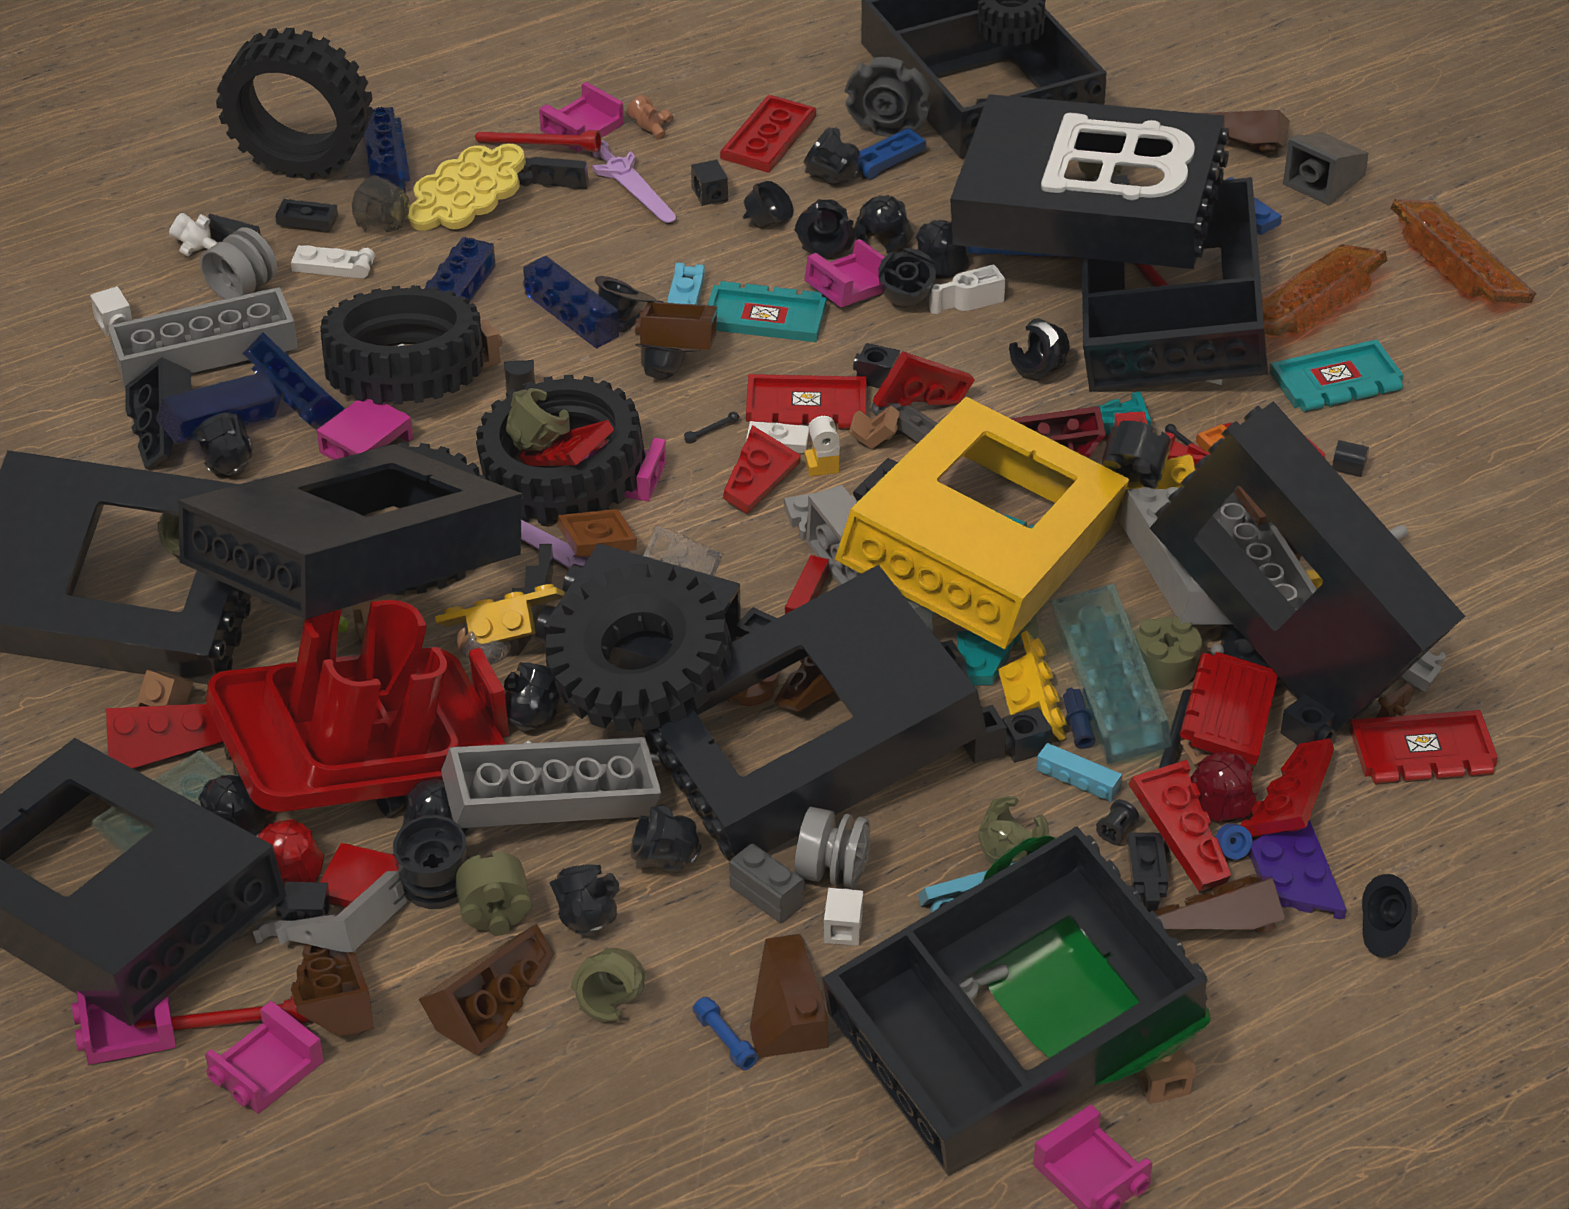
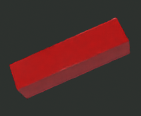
[785,555,829,614]

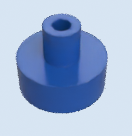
[1215,823,1252,859]

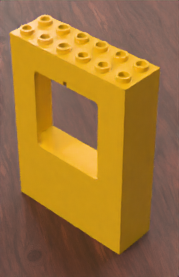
[835,396,1129,649]

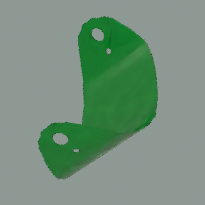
[982,835,1211,1085]

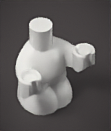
[169,213,218,257]

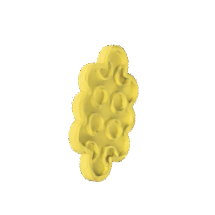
[407,144,526,231]

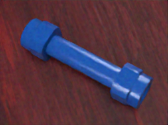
[692,997,758,1070]

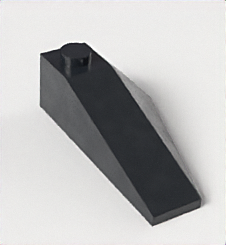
[125,357,192,470]

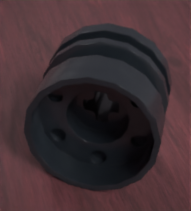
[393,815,470,909]

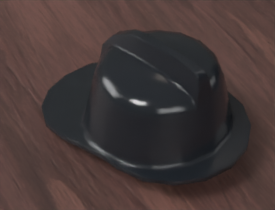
[743,181,794,227]
[595,276,656,319]
[635,344,700,379]
[1362,874,1418,958]

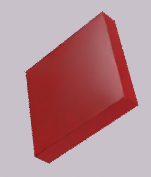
[469,647,509,738]
[319,842,399,907]

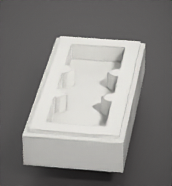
[746,421,810,454]

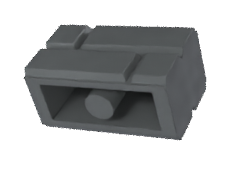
[729,844,804,923]

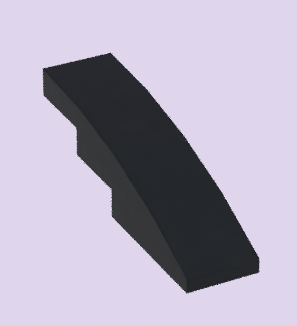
[511,544,554,656]

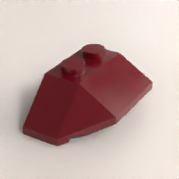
[1010,406,1106,458]

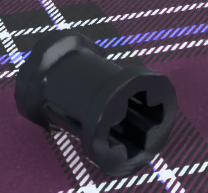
[1096,799,1139,845]

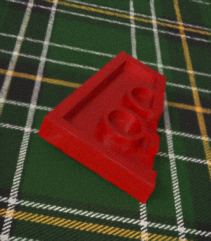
[872,351,975,407]
[723,425,802,514]

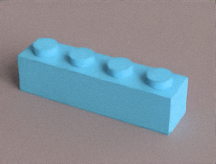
[1036,743,1122,802]

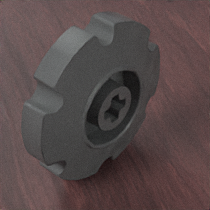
[845,57,931,137]

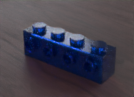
[364,107,410,196]
[424,237,496,303]
[523,256,619,349]
[243,332,345,427]
[156,372,282,444]

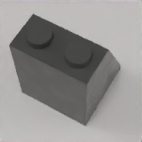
[1283,132,1369,205]

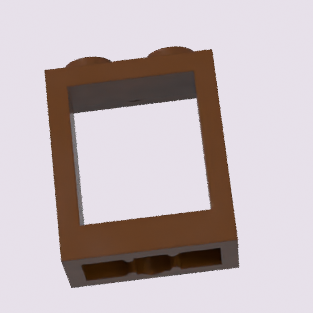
[635,302,717,350]

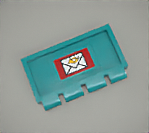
[707,281,827,342]
[1269,339,1403,412]

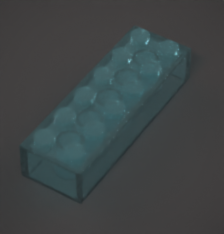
[1052,583,1172,764]

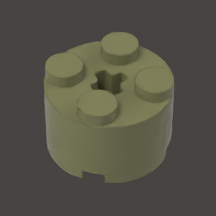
[1133,616,1202,690]
[456,852,532,936]

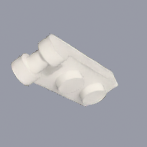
[291,245,375,278]

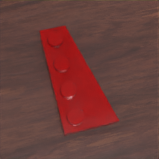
[519,420,614,466]
[105,704,224,769]
[1240,738,1334,837]
[1128,760,1231,892]

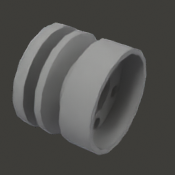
[200,227,278,300]
[795,807,871,889]

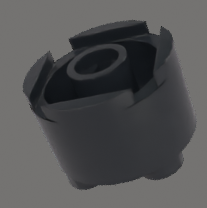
[1102,421,1172,488]

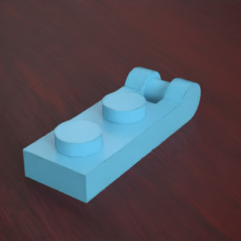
[667,262,705,305]

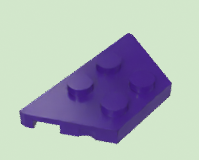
[1248,819,1347,919]

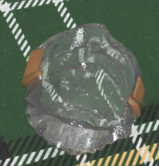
[457,622,512,665]

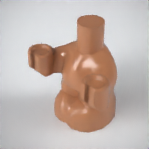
[627,95,674,139]

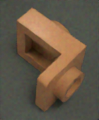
[481,319,502,370]
[849,405,900,450]

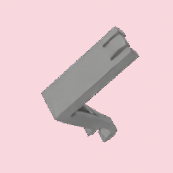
[252,871,407,952]

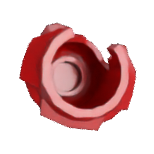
[258,819,324,888]

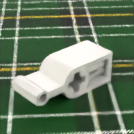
[929,264,1005,314]

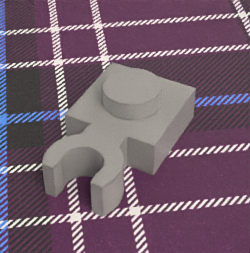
[784,493,814,541]
[1401,651,1446,692]

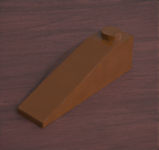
[291,944,374,1036]

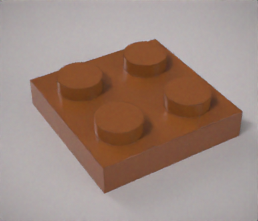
[558,509,637,557]

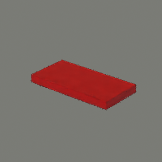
[720,94,816,173]

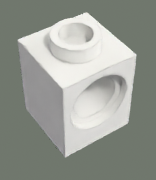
[90,286,132,337]
[824,888,863,946]

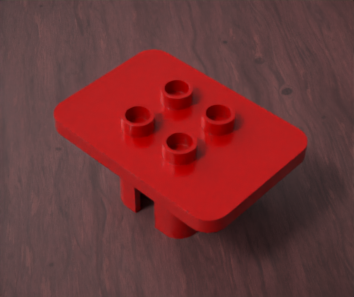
[206,600,506,812]

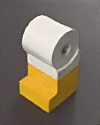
[804,416,840,477]

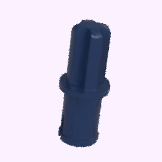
[1063,687,1096,749]

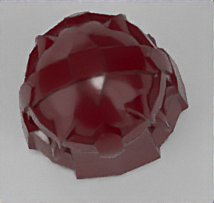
[1190,751,1258,822]

